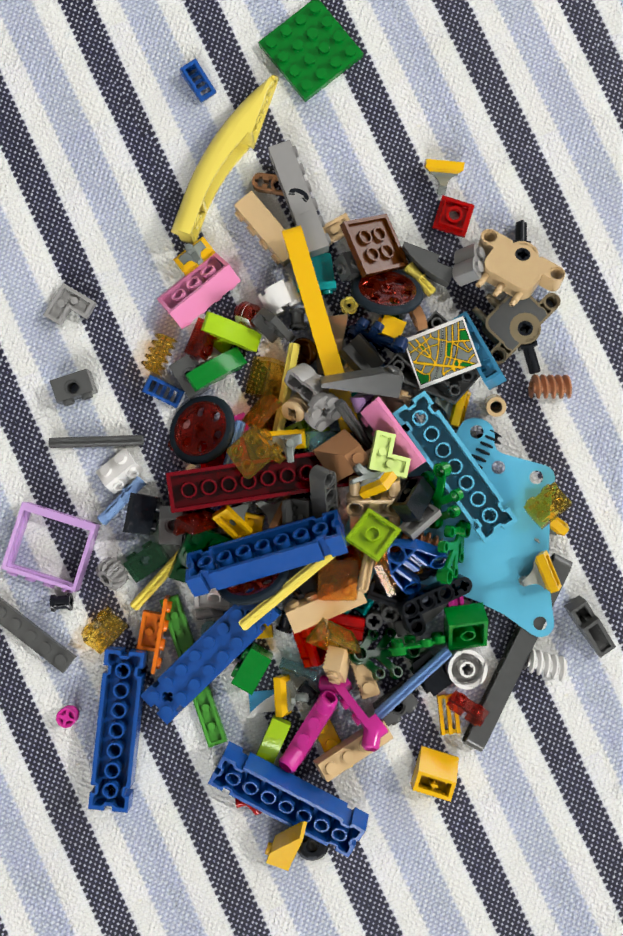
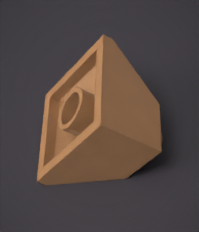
[312,429,369,482]

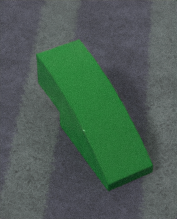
[185,347,247,392]

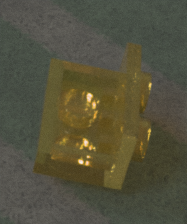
[524,482,573,529]
[81,606,128,654]

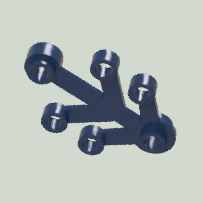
[347,317,408,354]

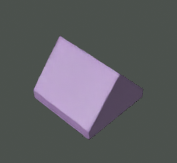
[350,393,374,414]

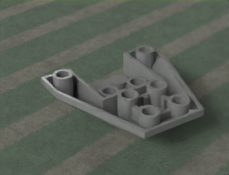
[385,310,480,405]

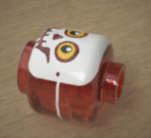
[234,301,261,329]

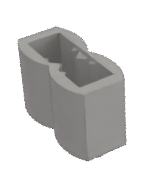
[452,243,485,286]
[284,363,329,403]

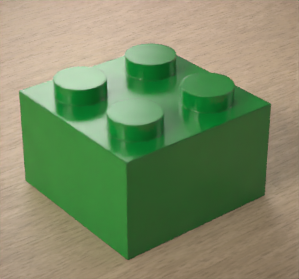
[444,602,488,651]
[231,642,273,695]

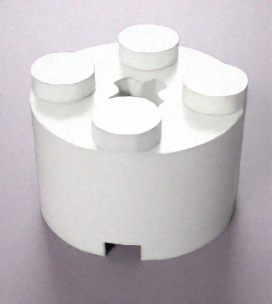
[258,276,301,317]
[444,648,487,690]

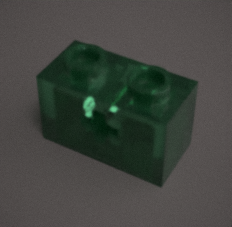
[123,540,171,583]

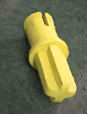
[403,262,436,297]

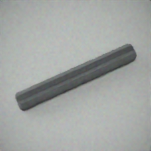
[335,399,372,452]

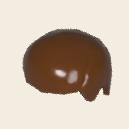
[293,337,318,365]

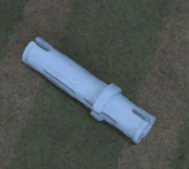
[97,476,146,525]

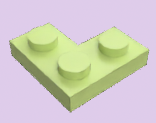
[367,430,411,479]

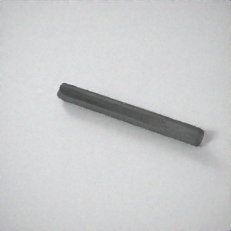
[48,435,144,448]

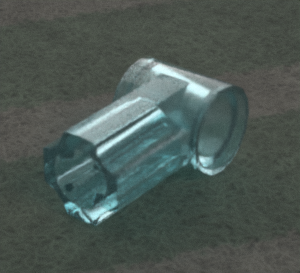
[305,431,340,451]

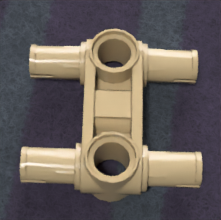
[346,476,401,530]

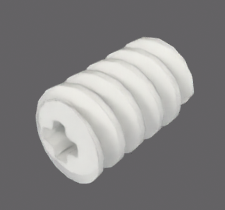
[523,649,568,682]

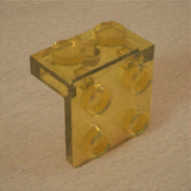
[227,424,286,479]

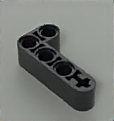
[396,574,472,637]

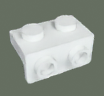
[96,447,144,494]

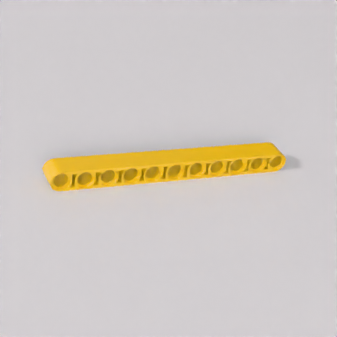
[282,225,358,433]

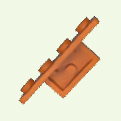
[136,595,173,675]

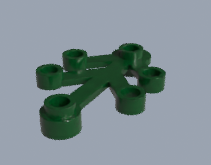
[349,628,421,681]

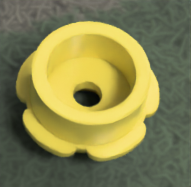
[340,296,359,315]

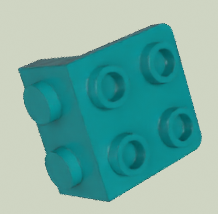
[297,253,337,295]

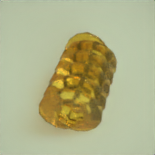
[141,333,178,377]

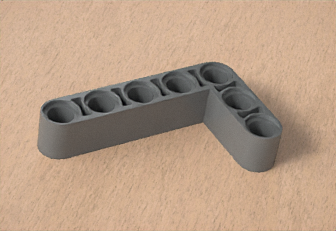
[297,465,339,570]

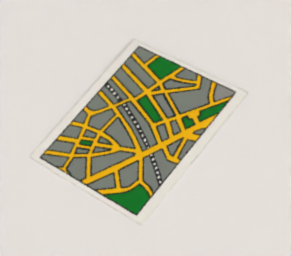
[406,316,481,389]

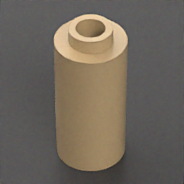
[485,394,506,417]

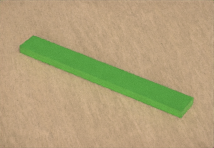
[159,594,228,748]

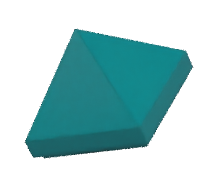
[354,593,375,616]

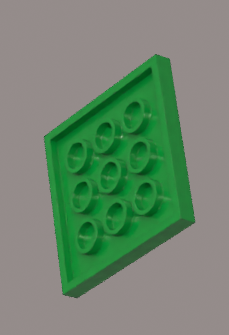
[259,0,364,102]

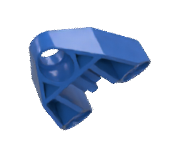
[387,538,448,595]

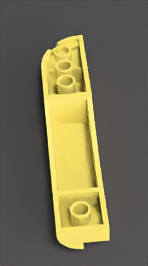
[171,75,279,244]

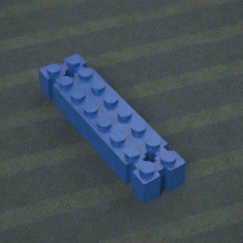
[185,509,348,597]
[141,584,282,725]
[88,646,148,813]
[208,741,369,857]

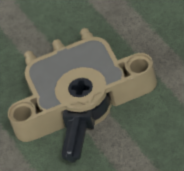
[472,293,561,374]

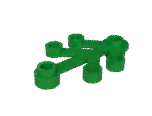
[421,461,464,529]
[436,520,471,585]
[388,631,446,656]

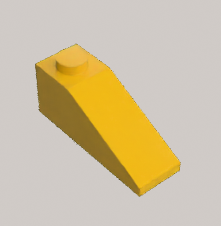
[265,821,307,871]

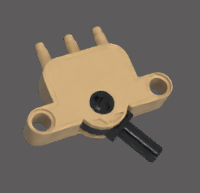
[476,220,565,307]

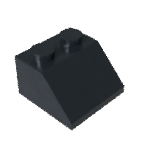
[123,493,162,536]

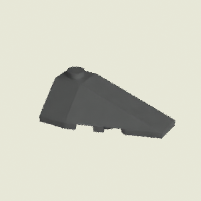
[319,365,404,398]

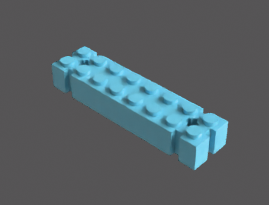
[392,390,518,543]

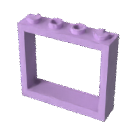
[1,502,101,593]

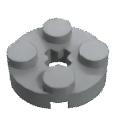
[304,392,341,432]

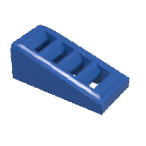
[179,58,217,103]
[141,374,185,408]

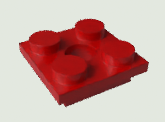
[432,195,475,238]

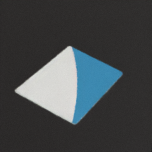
[249,690,275,714]

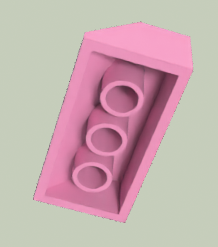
[157,252,241,329]
[360,397,426,474]

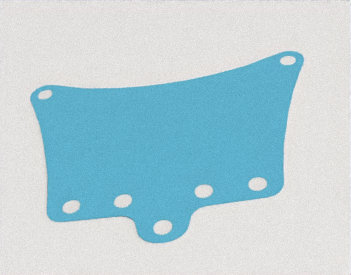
[321,418,555,637]

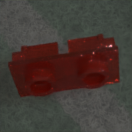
[446,690,489,727]

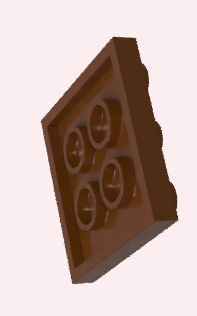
[340,214,409,278]

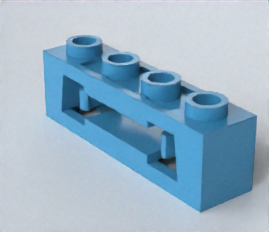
[450,311,506,390]

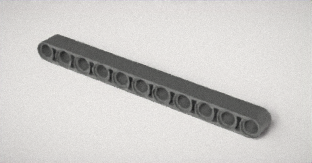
[462,553,573,752]

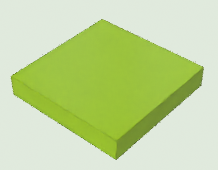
[345,507,401,563]

